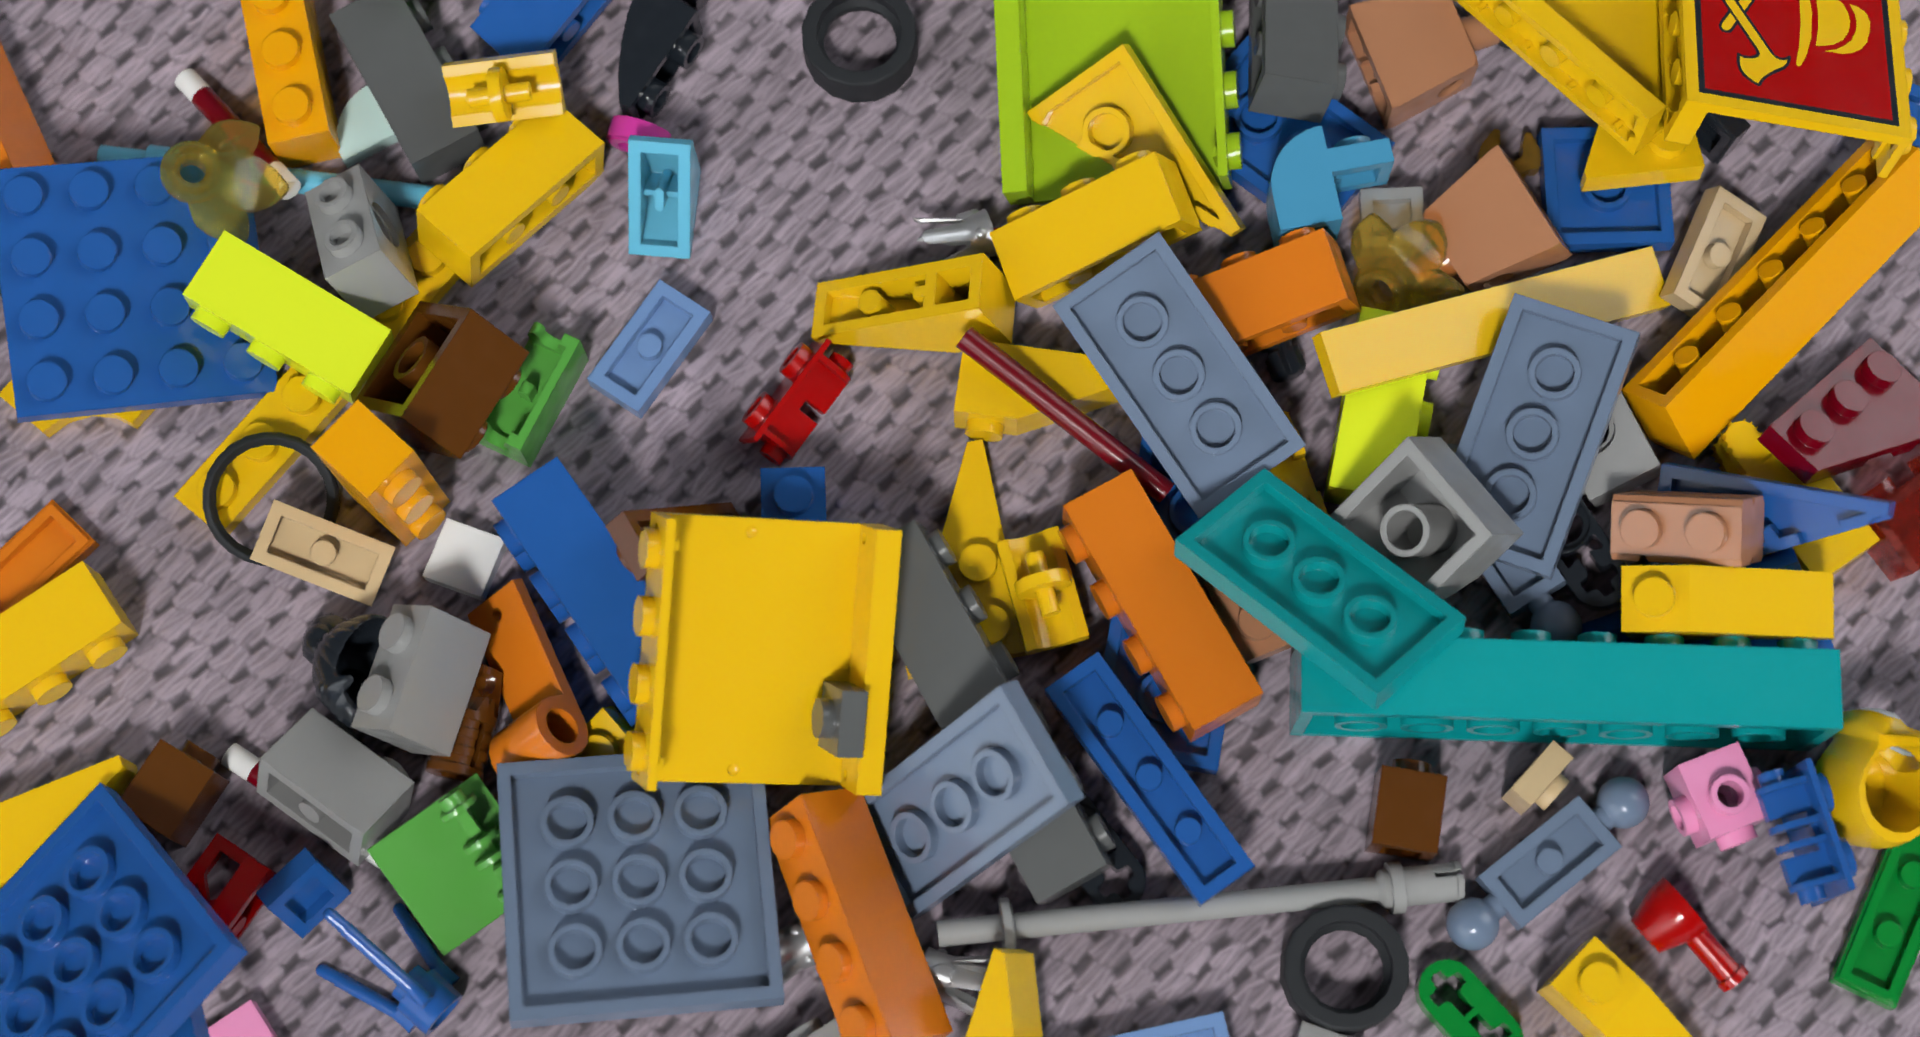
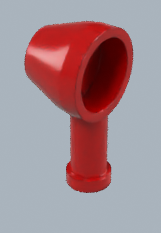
[1631,877,1749,992]

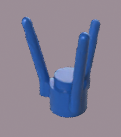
[316,903,463,1035]

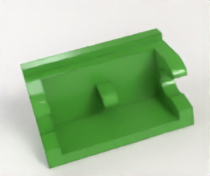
[479,322,589,468]

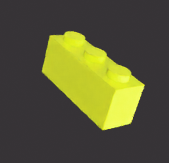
[182,230,394,404]
[1323,306,1440,505]

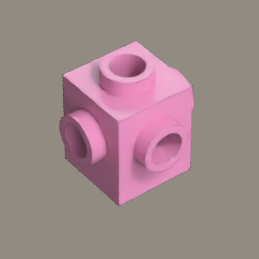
[1663,741,1765,852]

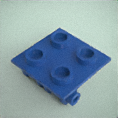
[1755,758,1857,907]

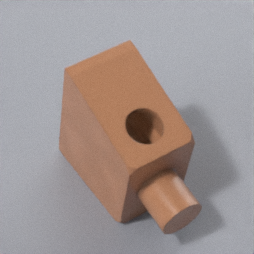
[1345,0,1500,130]
[1408,145,1572,293]

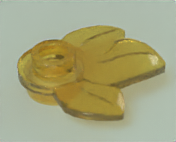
[160,119,289,242]
[1350,213,1465,312]

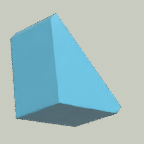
[628,135,701,259]

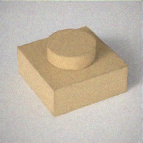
[1502,740,1574,815]

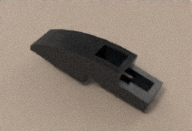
[618,0,709,120]

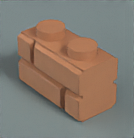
[1610,490,1765,567]

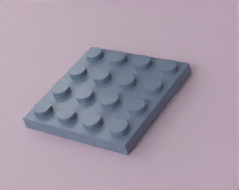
[496,754,785,1029]

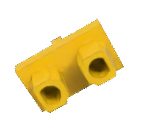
[441,49,566,128]
[996,526,1090,656]

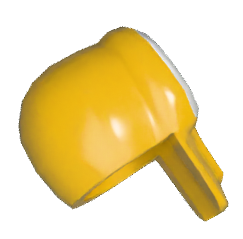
[1815,708,1920,849]

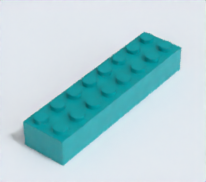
[1289,628,1843,751]

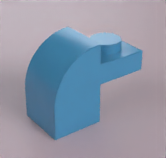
[1266,125,1394,247]

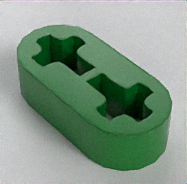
[1414,959,1524,1037]

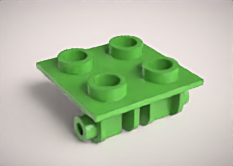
[367,773,504,956]

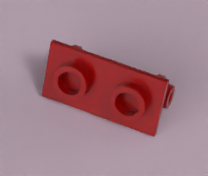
[739,338,853,466]

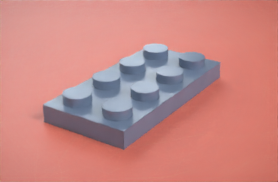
[1052,232,1306,518]
[1455,293,1640,580]
[864,680,1085,921]

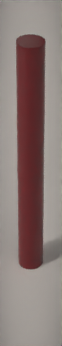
[956,326,1175,503]

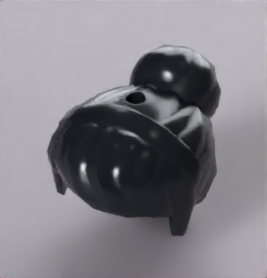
[302,613,387,734]

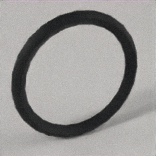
[203,432,340,566]

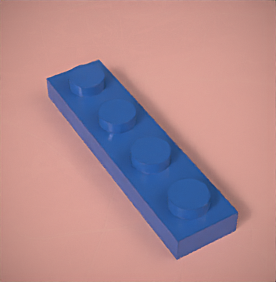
[1044,652,1255,907]

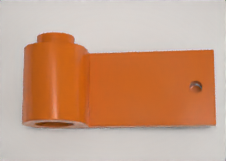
[467,578,589,773]

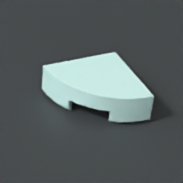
[337,85,398,168]

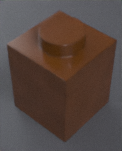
[121,738,230,848]
[1364,758,1448,862]

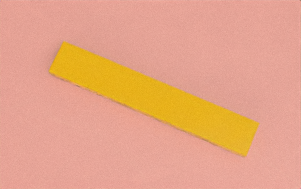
[1312,246,1671,399]

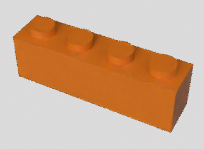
[1058,469,1264,743]
[768,788,953,1037]

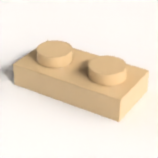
[1659,186,1767,318]
[250,499,396,607]

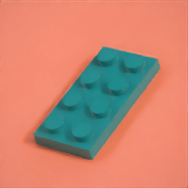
[1174,468,1466,710]

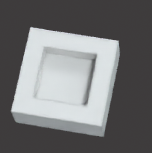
[422,518,507,601]

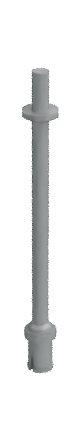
[936,860,1465,949]

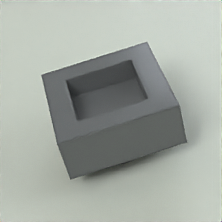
[811,680,868,758]

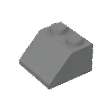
[1330,436,1524,600]

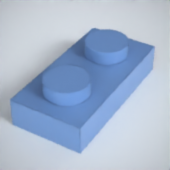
[587,279,713,419]

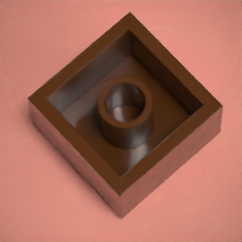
[353,301,530,460]

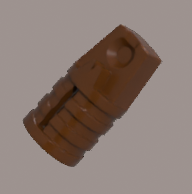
[425,664,503,782]

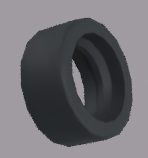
[802,0,918,103]
[1280,905,1409,1035]

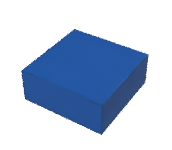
[256,847,351,939]

